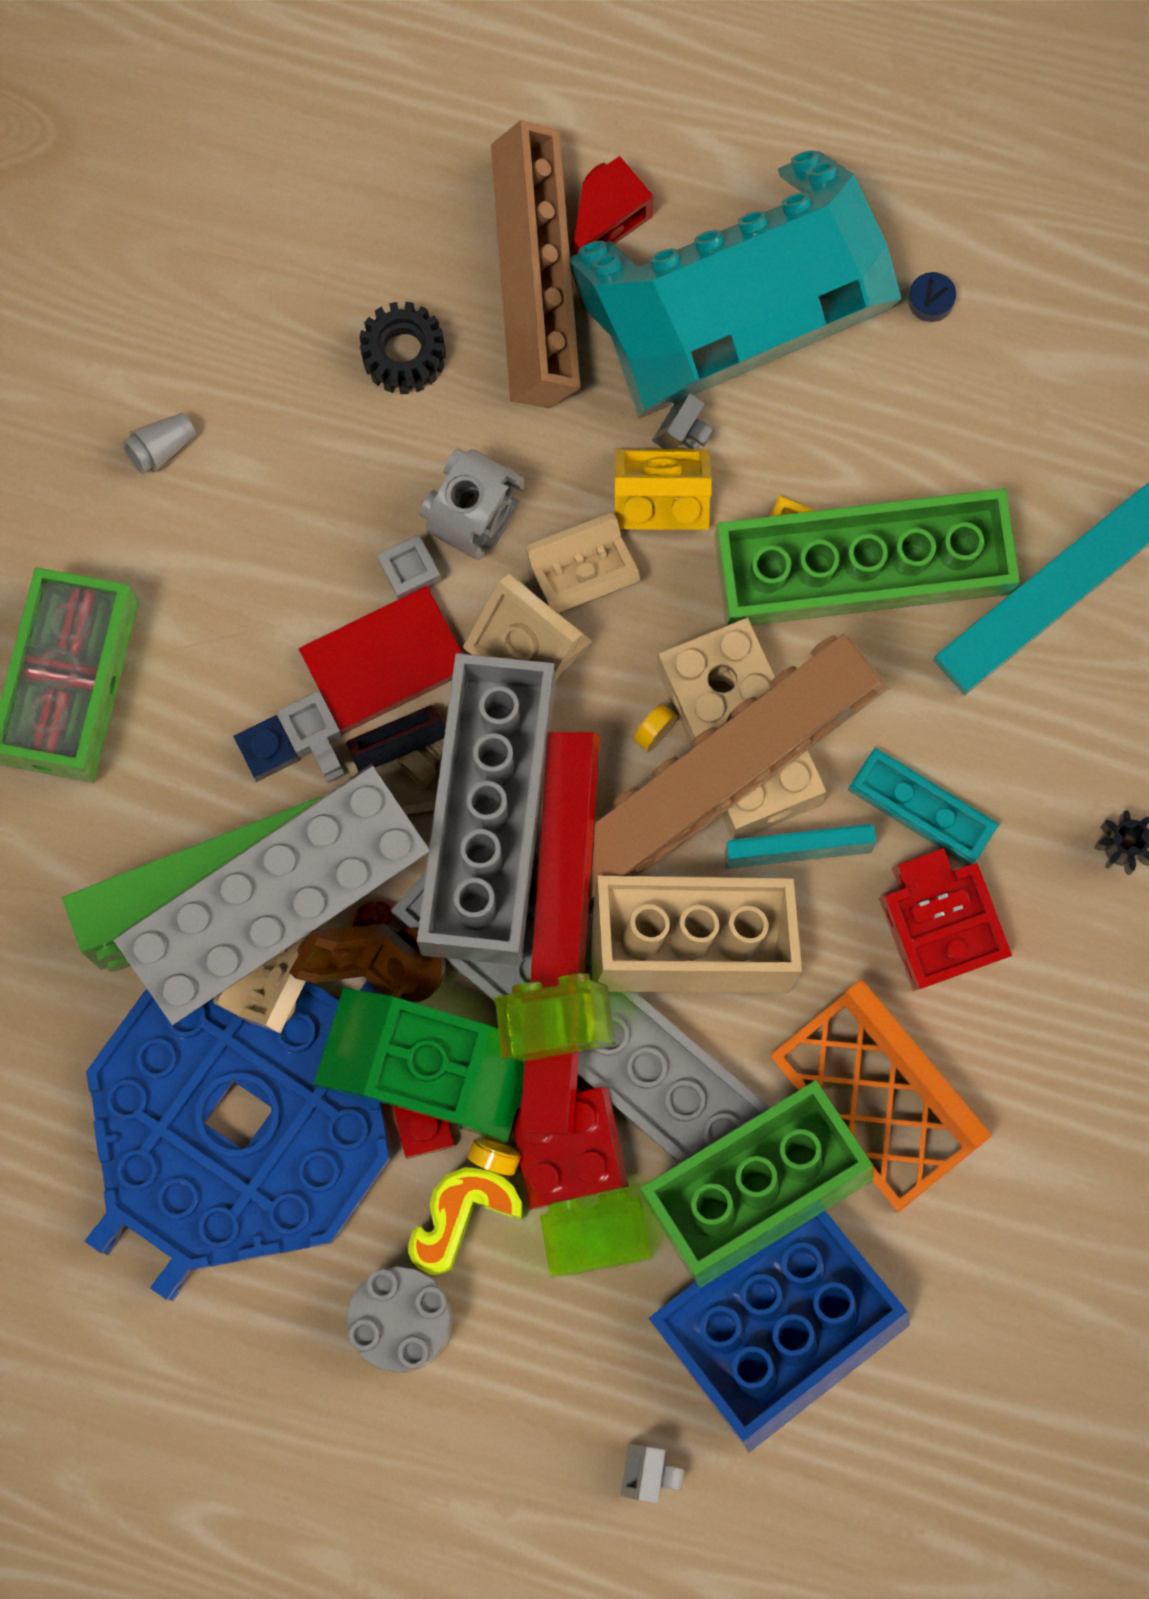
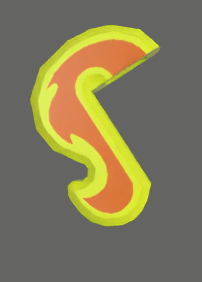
[408,1167,523,1275]

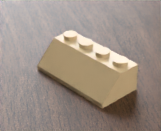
[590,876,802,993]

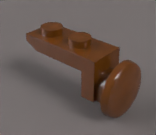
[289,923,446,1003]

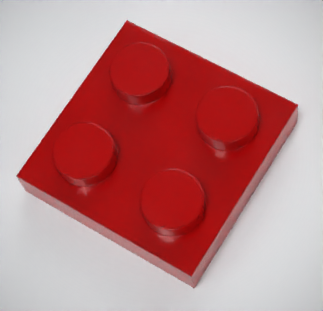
[512,1087,629,1209]

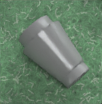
[122,412,196,474]

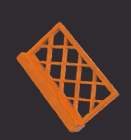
[770,979,992,1213]

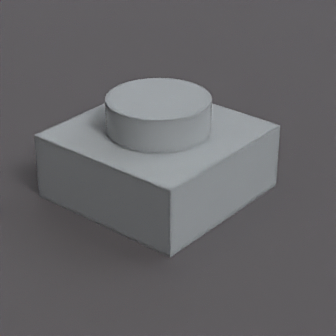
[377,535,441,599]

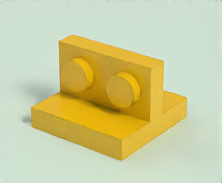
[615,448,712,530]

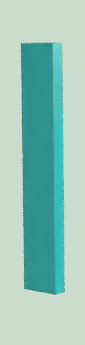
[933,482,1149,696]

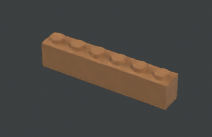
[491,120,581,408]

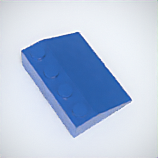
[649,1211,910,1453]

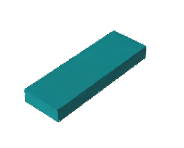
[848,747,1000,865]
[725,824,876,869]

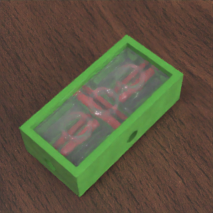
[0,567,139,783]

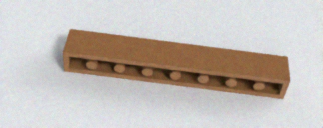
[531,634,889,915]

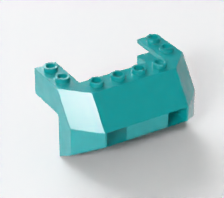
[570,150,902,419]

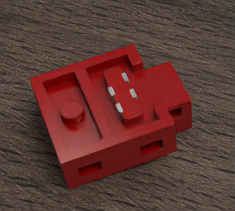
[879,848,1013,991]

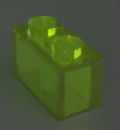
[495,973,616,1062]
[539,1190,651,1279]

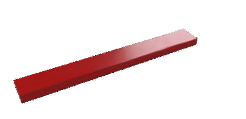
[520,732,600,1135]

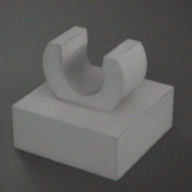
[620,1443,684,1503]

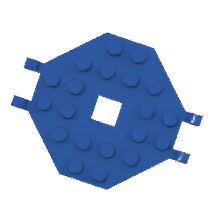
[84,980,391,1301]

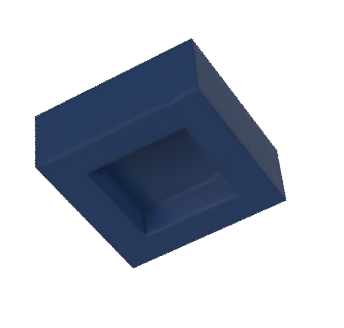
[233,715,300,782]

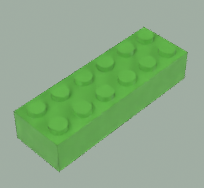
[714,488,1020,626]
[61,795,324,972]

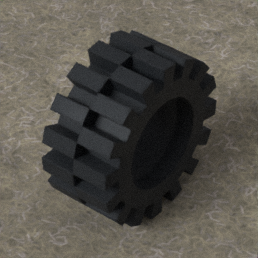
[359,301,446,394]

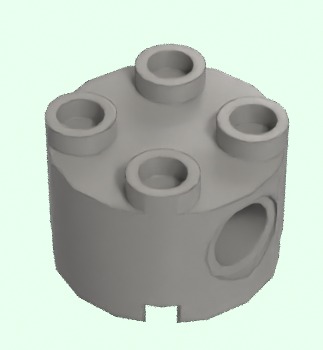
[420,448,525,560]
[347,1267,454,1373]

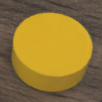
[634,704,678,752]
[467,1137,521,1175]

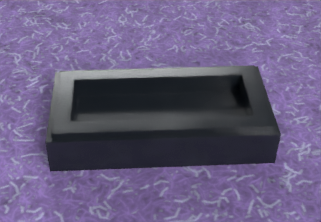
[346,705,446,772]

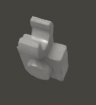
[276,691,345,783]

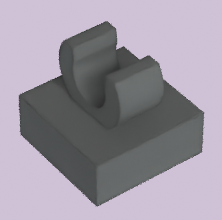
[651,393,714,449]

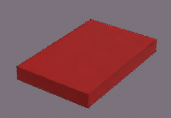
[298,586,463,735]

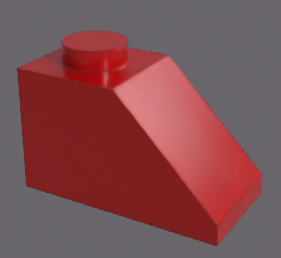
[574,156,654,255]

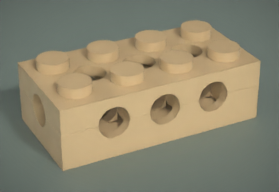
[657,617,827,840]

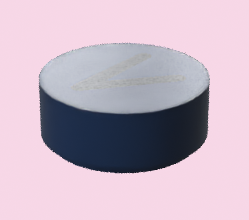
[908,272,956,322]

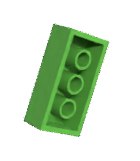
[640,1080,873,1289]

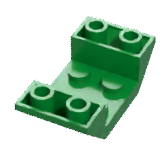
[313,988,526,1143]

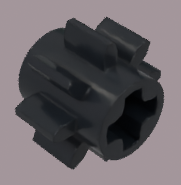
[1095,810,1149,875]

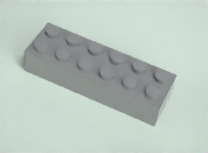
[417,653,556,966]
[113,764,430,1025]

